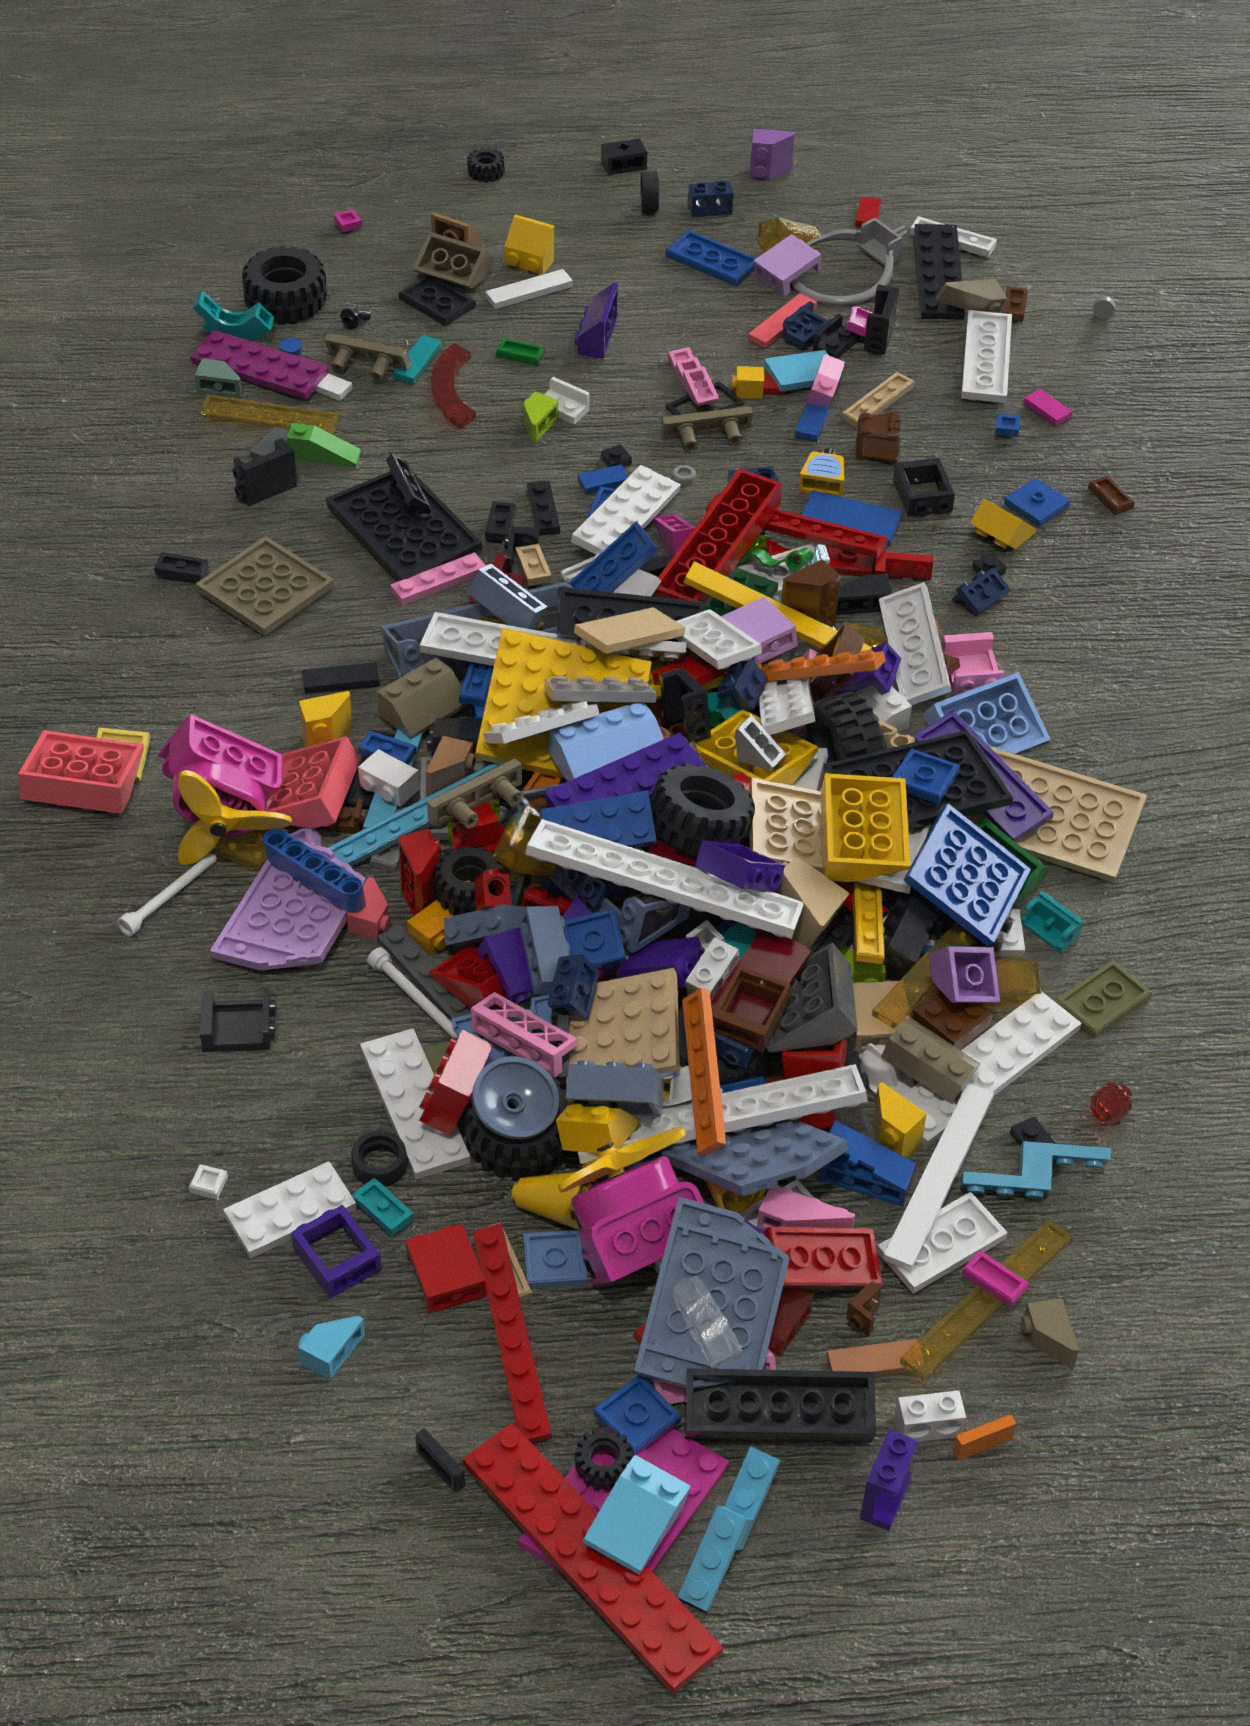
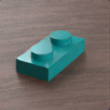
[352,1178,414,1237]

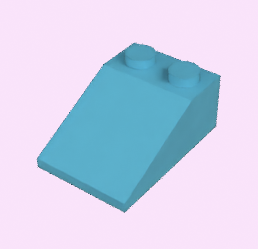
[583,1455,691,1575]

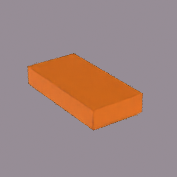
[953,1415,1017,1461]

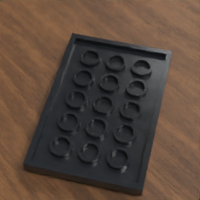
[326,472,482,581]
[823,730,1013,830]

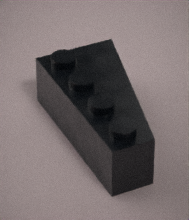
[883,887,939,976]

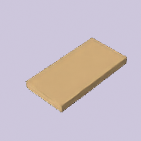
[574,607,685,654]

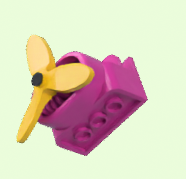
[158,714,291,865]
[558,1127,704,1285]

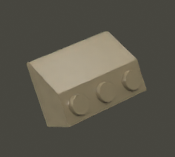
[412,232,493,289]
[377,657,470,740]
[881,1017,981,1104]

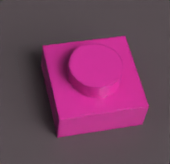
[334,209,362,233]

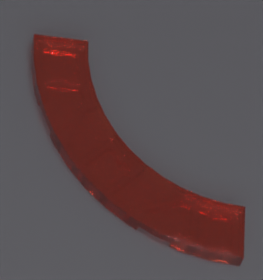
[431,343,476,429]

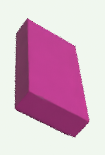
[846,306,873,337]
[1024,389,1073,426]
[961,1250,1029,1308]

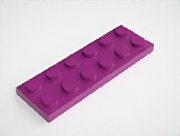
[190,330,329,400]

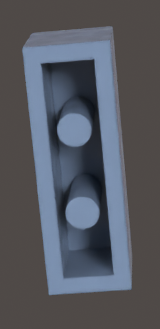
[467,564,547,630]
[444,904,526,948]
[519,906,570,995]

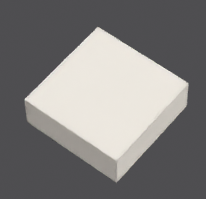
[189,1164,228,1200]

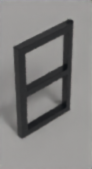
[666,381,744,416]

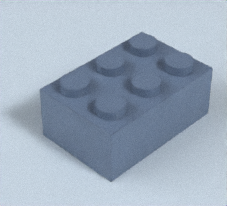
[566,1060,664,1116]

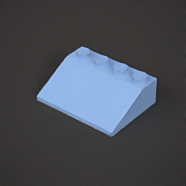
[923,672,1051,754]
[548,702,664,781]

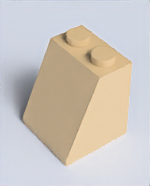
[768,855,849,948]

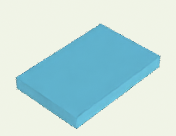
[763,350,842,392]

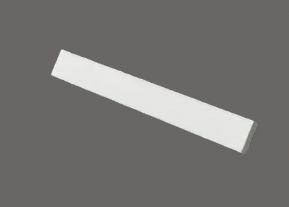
[883,1083,994,1271]

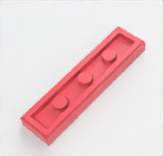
[748,293,818,349]

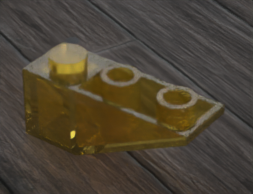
[758,217,822,252]

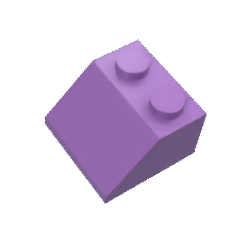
[750,129,795,180]
[929,947,1000,1003]

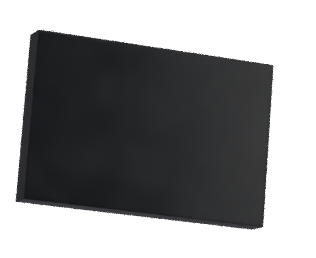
[399,275,476,327]

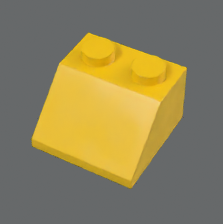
[504,214,554,275]
[970,498,1037,549]
[299,691,352,747]
[873,1082,927,1159]
[556,1104,639,1153]

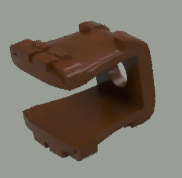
[856,411,901,464]

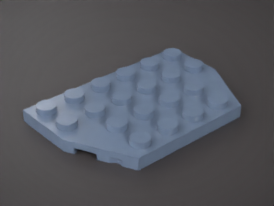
[662,1119,848,1196]
[633,1197,790,1390]

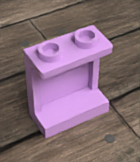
[754,234,822,297]
[722,597,798,665]

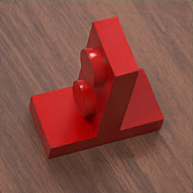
[874,546,934,580]

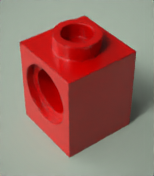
[474,869,511,911]

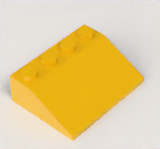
[694,709,818,786]
[820,773,910,882]

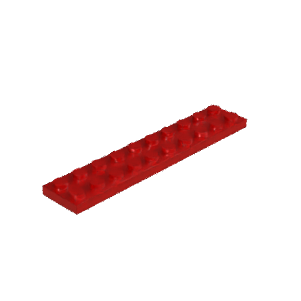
[463,1423,723,1694]

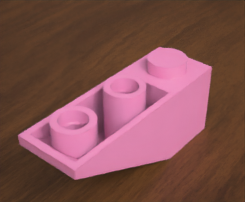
[757,1186,855,1230]

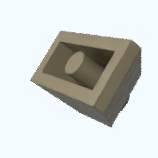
[1021,1298,1079,1367]

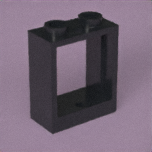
[893,458,955,517]

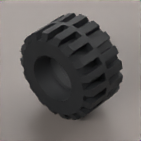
[435,845,504,915]

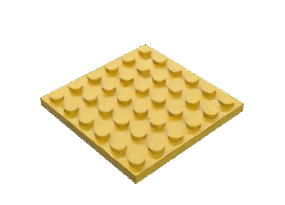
[474,627,652,779]

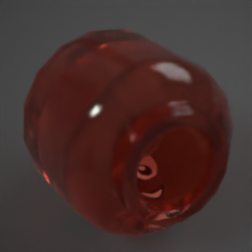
[1090,1082,1133,1124]

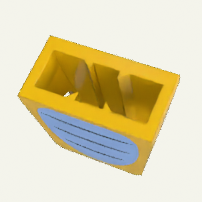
[798,448,844,497]

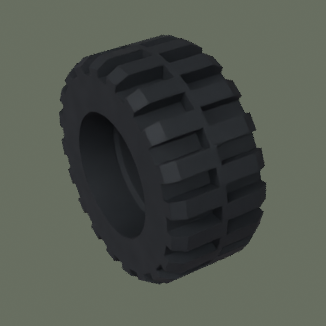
[242,246,327,323]
[806,692,887,763]
[650,764,755,857]
[465,1076,570,1179]

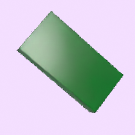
[496,338,545,366]

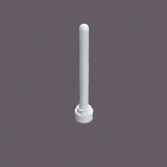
[117,853,217,937]
[367,947,459,1039]

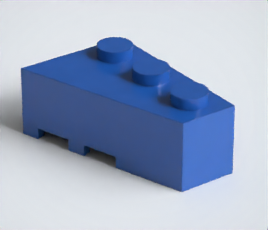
[820,1120,916,1207]

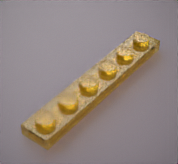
[201,394,340,434]

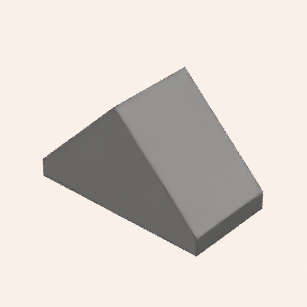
[735,715,786,770]

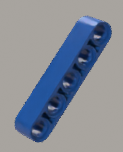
[263,829,366,913]

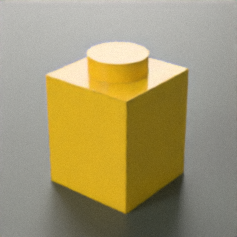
[732,366,764,399]

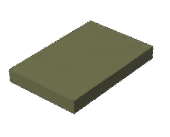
[1055,960,1153,1039]

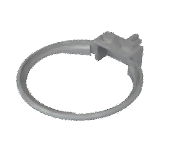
[790,218,908,305]

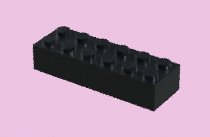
[684,1368,876,1443]

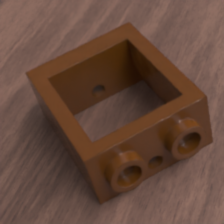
[808,624,865,700]
[712,966,791,1052]

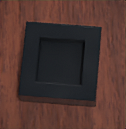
[601,444,632,467]
[972,553,1007,576]

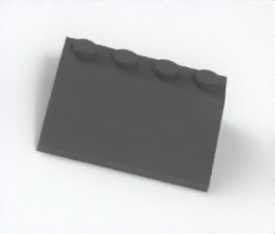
[765,943,858,1052]

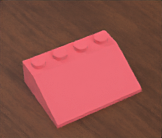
[18,730,144,814]
[265,736,360,828]

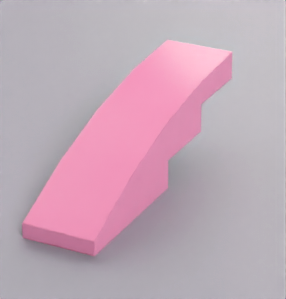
[668,347,719,406]

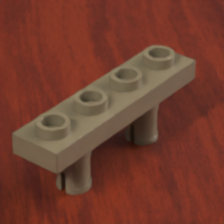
[324,333,412,381]
[661,406,753,451]
[427,759,522,829]

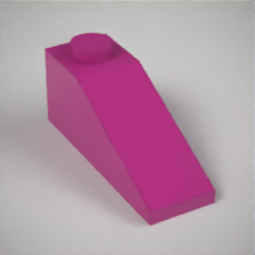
[653,514,695,557]

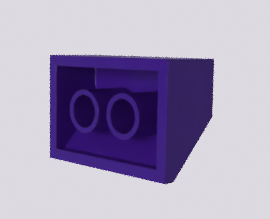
[574,283,618,359]

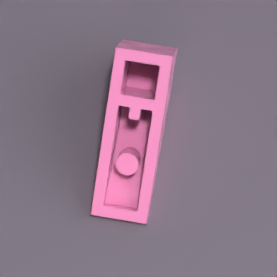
[805,354,845,408]

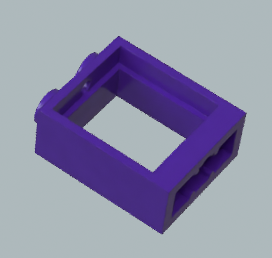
[695,840,785,891]
[291,1204,381,1299]

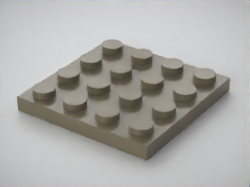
[196,536,334,636]

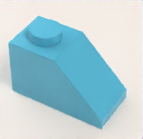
[297,1316,365,1380]

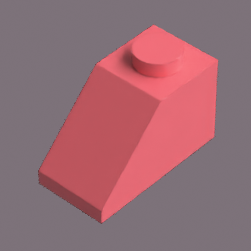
[347,877,391,941]

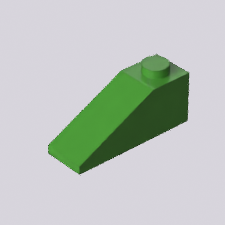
[287,423,361,467]

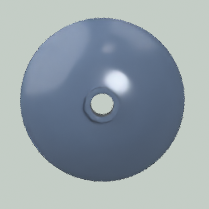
[472,1056,559,1139]

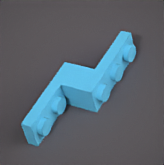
[960,1141,1111,1198]
[678,1446,781,1611]

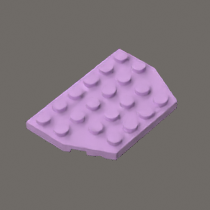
[210,842,366,971]

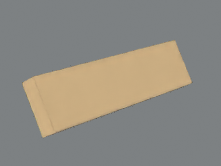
[841,372,915,428]

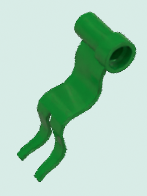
[736,548,813,571]

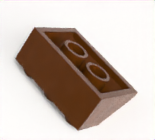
[781,560,841,629]

